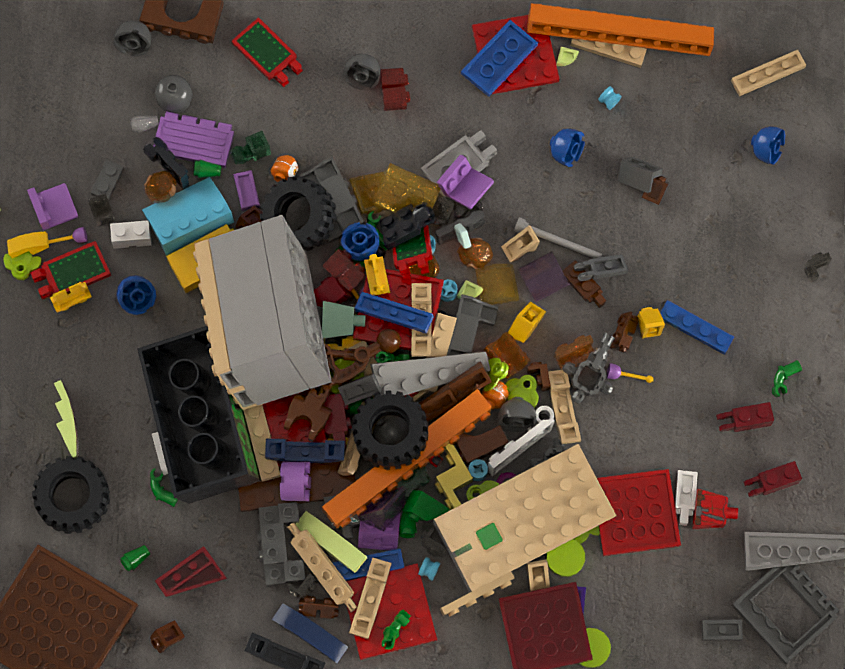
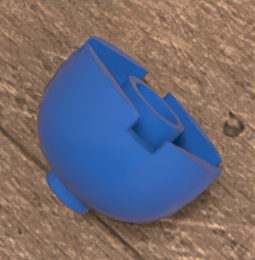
[751,126,786,165]
[550,128,585,167]
[341,222,379,261]
[116,275,156,315]

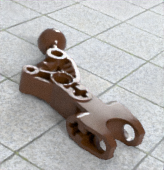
[284,329,401,442]

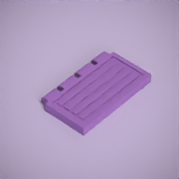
[153,111,234,168]

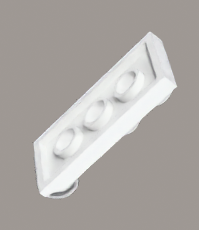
[488,406,554,476]

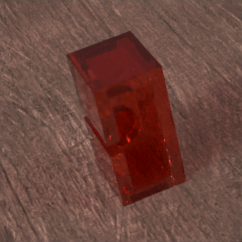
[381,68,410,111]
[323,248,367,292]

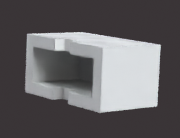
[110,221,152,249]

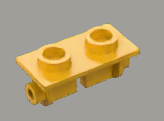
[364,254,390,296]
[50,282,92,313]

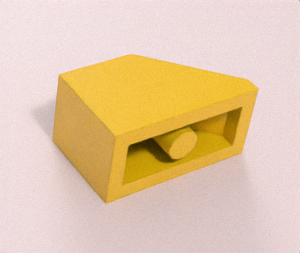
[508,302,546,343]
[637,307,665,338]

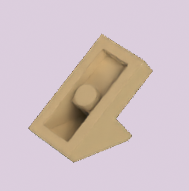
[501,226,540,263]
[526,559,550,591]

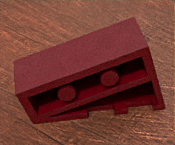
[314,276,355,307]
[155,546,227,597]

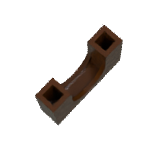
[139,0,224,44]
[440,389,509,467]

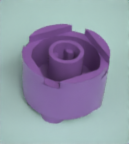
[280,461,311,501]

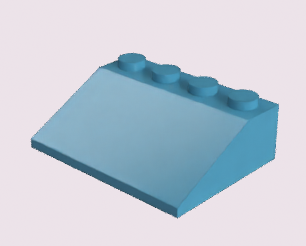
[142,177,234,255]

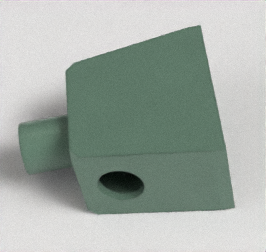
[322,301,365,338]

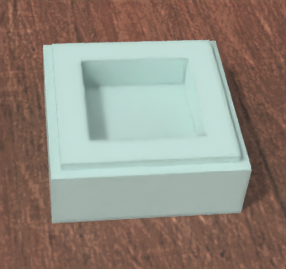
[454,223,471,249]

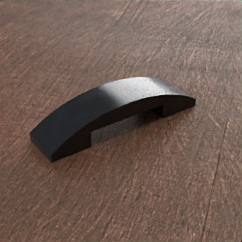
[244,632,326,669]

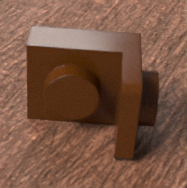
[642,176,669,205]
[236,205,263,229]
[527,362,551,391]
[150,620,185,653]

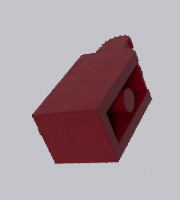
[324,394,352,449]
[716,402,774,432]
[744,461,802,497]

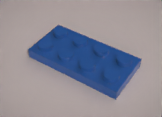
[461,20,538,97]

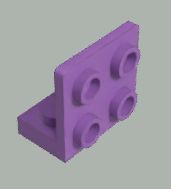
[437,154,494,209]
[27,183,78,231]
[358,504,401,550]

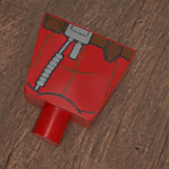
[692,489,738,529]

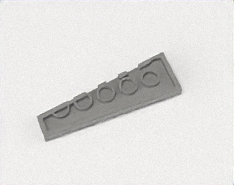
[370,351,490,396]
[744,532,845,571]

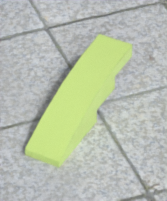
[295,511,367,573]

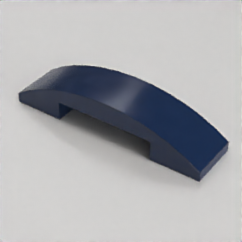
[265,439,345,463]
[272,604,348,664]

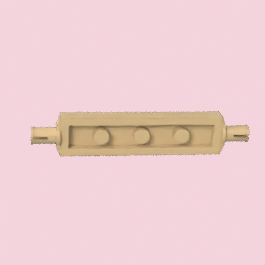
[287,522,358,612]

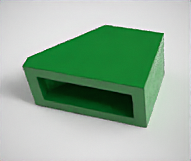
[402,490,451,522]

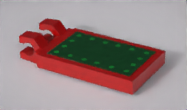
[231,17,303,87]
[392,225,433,280]
[30,241,111,300]

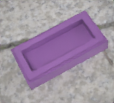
[233,170,260,211]

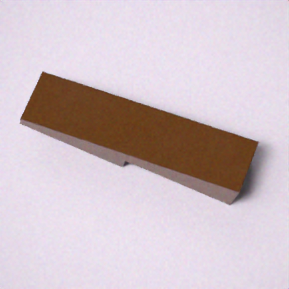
[419,361,492,422]

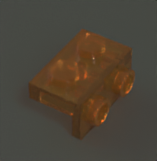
[484,331,530,379]
[554,335,594,370]

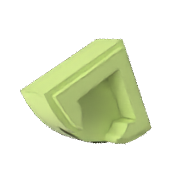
[556,47,579,66]
[456,280,483,299]

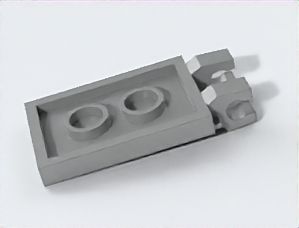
[421,130,497,198]

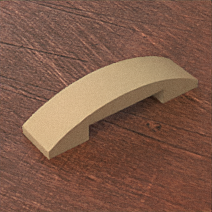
[411,283,431,356]
[548,370,581,444]
[349,558,392,639]

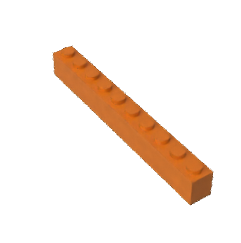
[527,3,714,56]
[322,389,492,529]

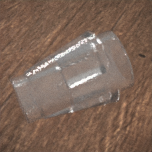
[130,115,159,133]

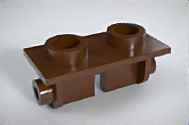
[610,312,639,353]
[298,595,339,619]

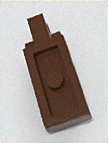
[561,260,606,308]

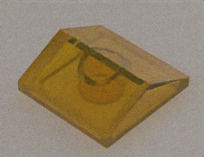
[349,171,396,214]
[475,264,520,305]

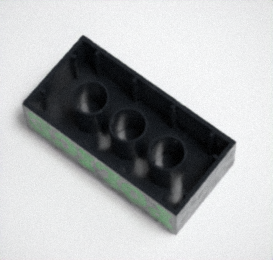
[137,326,262,504]

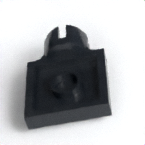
[143,137,190,190]
[380,202,435,251]

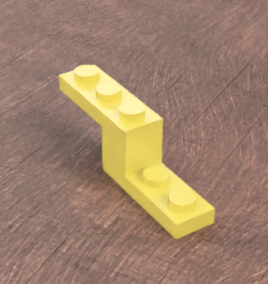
[435,443,473,510]

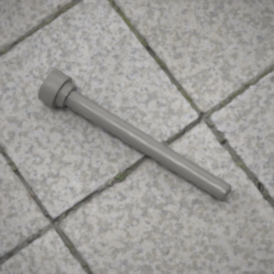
[514,217,602,259]

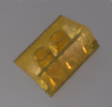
[372,163,440,212]

